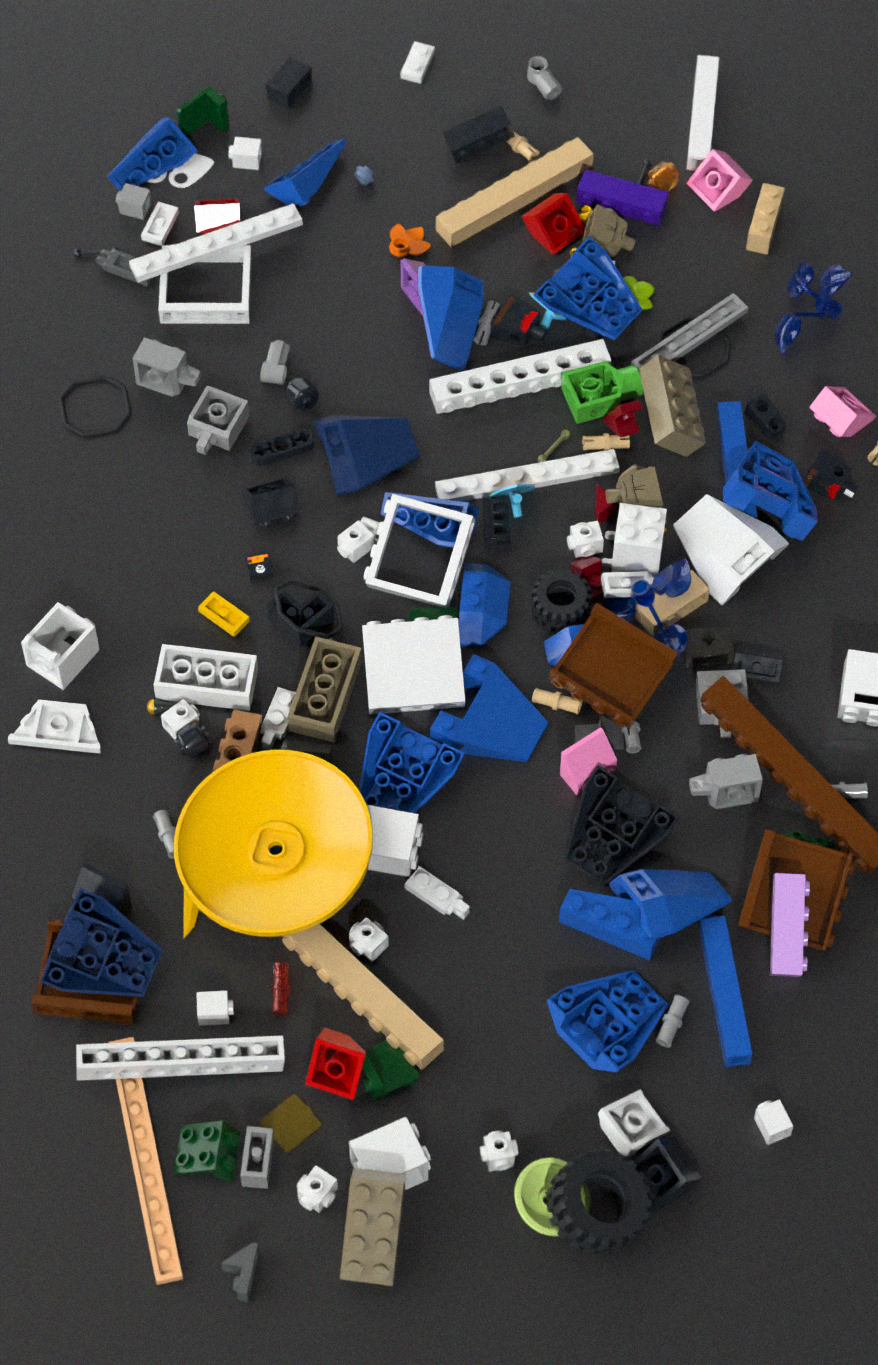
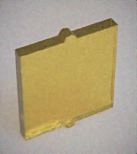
[260,1093,322,1153]

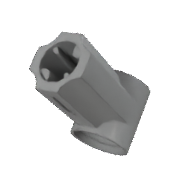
[527,56,562,100]
[260,340,290,385]

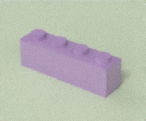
[770,873,810,977]

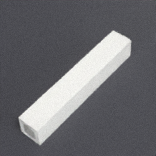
[687,55,719,170]

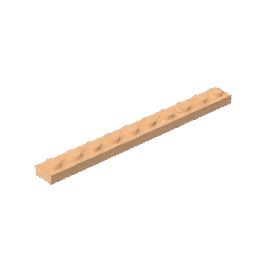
[108,1037,183,1285]

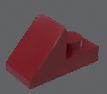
[603,400,642,437]
[595,484,620,525]
[569,556,604,602]

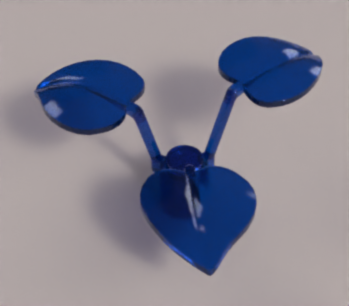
[775,263,852,355]
[591,558,692,657]

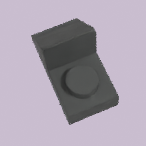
[574,716,624,750]
[222,1243,259,1302]

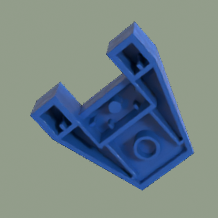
[723,441,818,541]
[430,654,548,762]

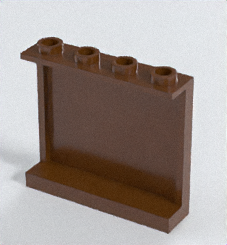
[549,603,678,729]
[738,829,856,952]
[31,919,147,1024]

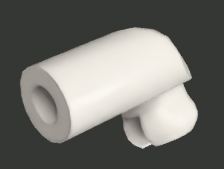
[360,517,380,544]

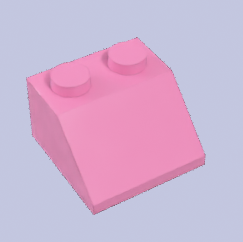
[687,149,753,211]
[809,386,876,437]
[560,727,617,796]

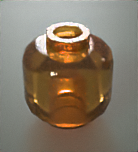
[647,161,680,192]

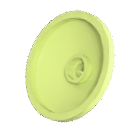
[514,1158,590,1236]

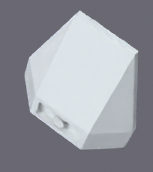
[673,494,789,606]

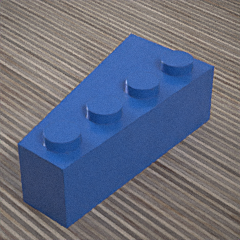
[559,889,661,961]

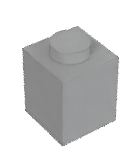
[116,183,152,220]

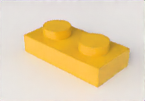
[198,591,250,637]

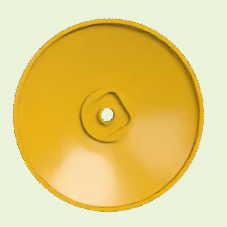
[174,750,373,937]

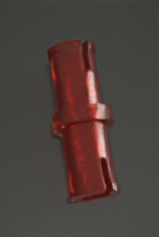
[271,963,291,1016]

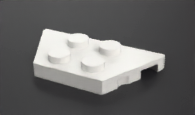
[8,700,101,754]

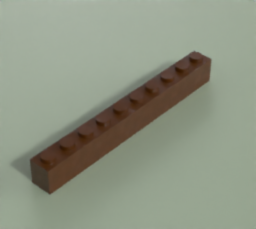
[700,675,878,875]

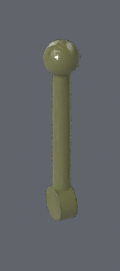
[537,430,570,463]

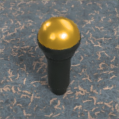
[147,698,178,715]

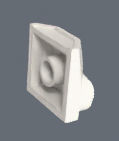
[598,1089,670,1156]

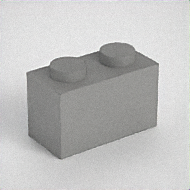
[240,1126,274,1189]

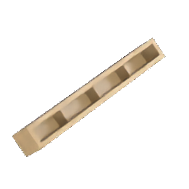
[436,137,593,247]
[282,924,444,1070]

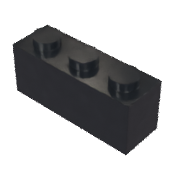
[442,105,515,163]

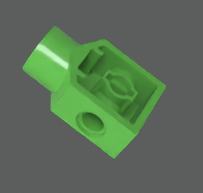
[561,361,643,424]

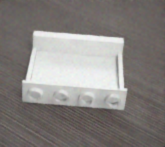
[362,615,465,715]

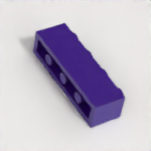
[576,170,669,226]

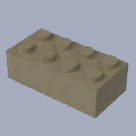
[639,355,706,457]
[287,637,362,743]
[340,1168,406,1286]

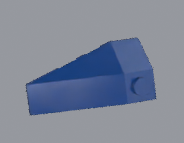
[107,118,198,191]
[264,139,346,206]
[381,492,479,548]

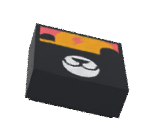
[246,553,273,581]

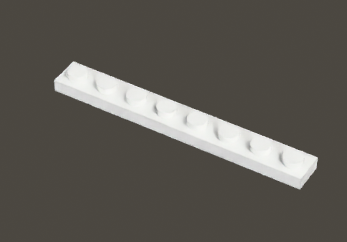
[129,203,302,282]
[435,449,620,502]

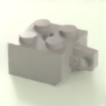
[133,337,201,397]
[187,385,250,455]
[695,670,749,738]
[689,754,763,809]

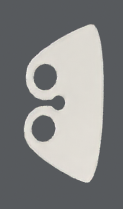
[147,154,214,188]

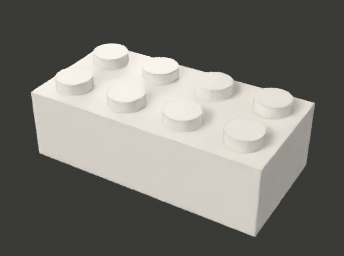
[154,644,258,711]

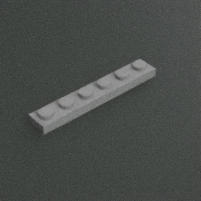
[631,293,748,374]

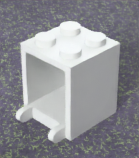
[601,503,667,577]
[21,602,99,690]
[837,649,878,726]
[366,805,423,877]
[349,1117,431,1190]

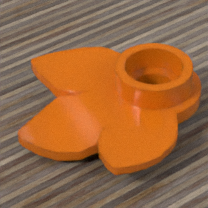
[389,224,431,257]

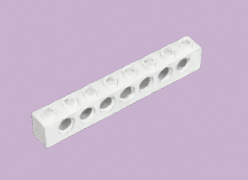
[429,339,611,414]
[76,1036,285,1081]

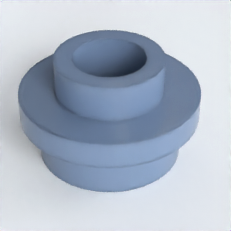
[354,166,374,186]

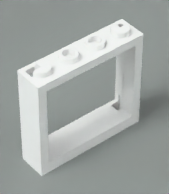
[159,244,252,324]
[364,494,475,608]

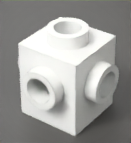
[567,521,604,558]
[349,917,389,963]
[480,1131,518,1172]
[297,1166,338,1213]

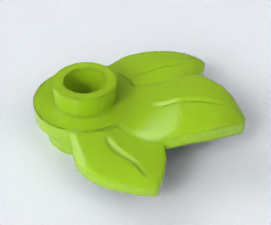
[623,276,655,310]

